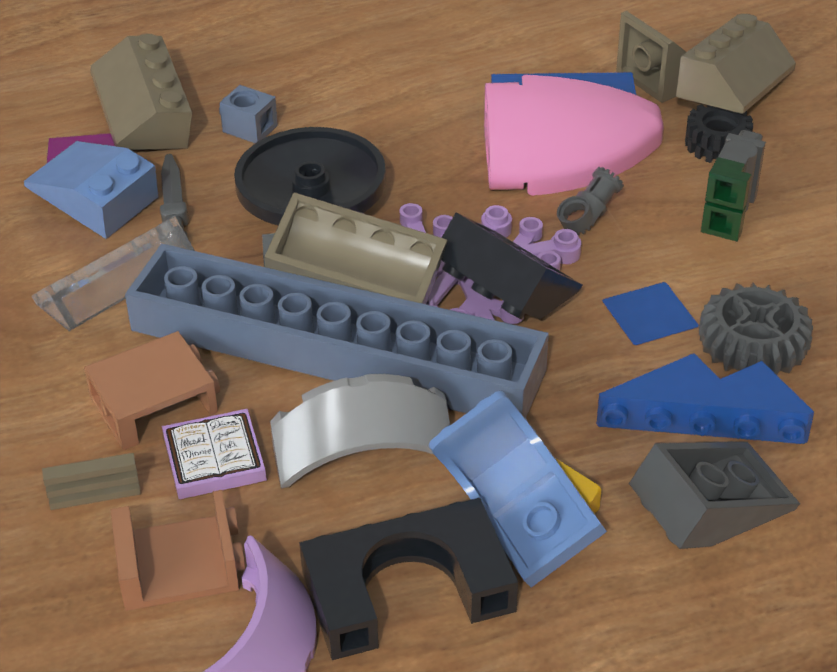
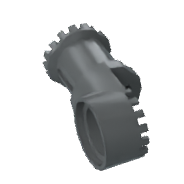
[557,167,624,235]

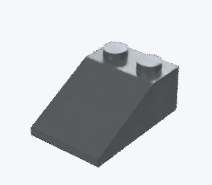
[629,441,800,549]

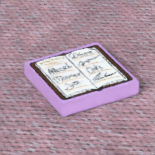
[162,409,267,499]

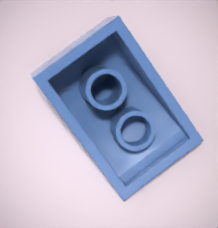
[23,141,158,239]

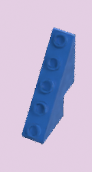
[596,353,814,444]

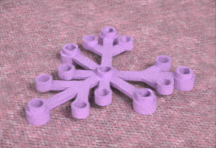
[363,203,581,324]

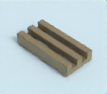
[42,453,141,510]

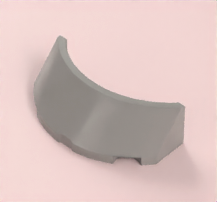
[270,374,450,488]

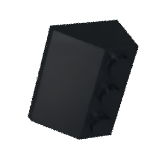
[441,212,583,319]

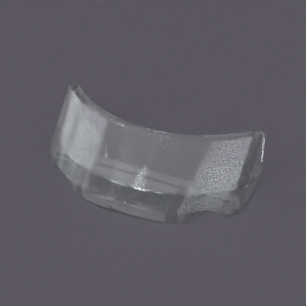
[32,216,195,332]

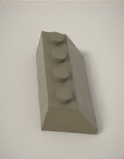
[676,14,796,114]
[90,34,192,150]

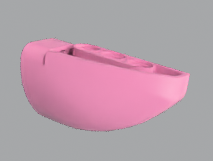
[484,75,664,196]

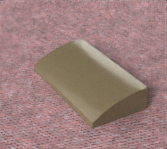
[264,192,447,304]

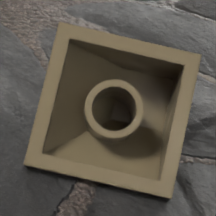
[616,11,686,103]

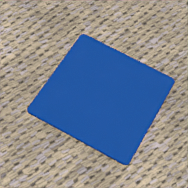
[602,282,699,345]

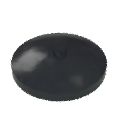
[234,127,386,226]

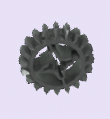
[699,282,813,375]

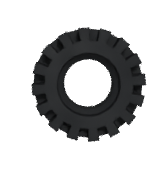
[685,104,754,163]

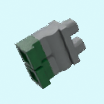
[701,130,766,242]

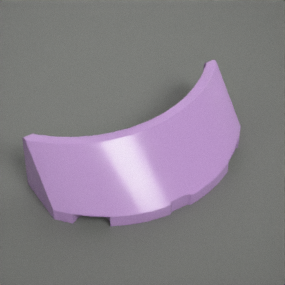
[203,536,317,672]

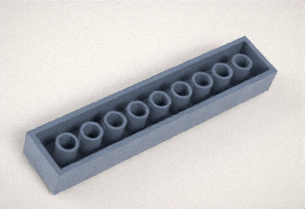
[125,243,549,419]

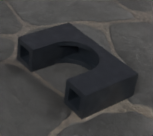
[299,498,518,660]

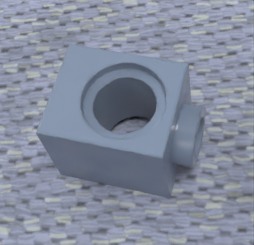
[219,85,278,143]

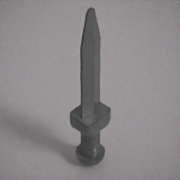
[160,154,189,248]

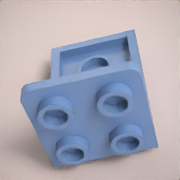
[429,391,607,588]

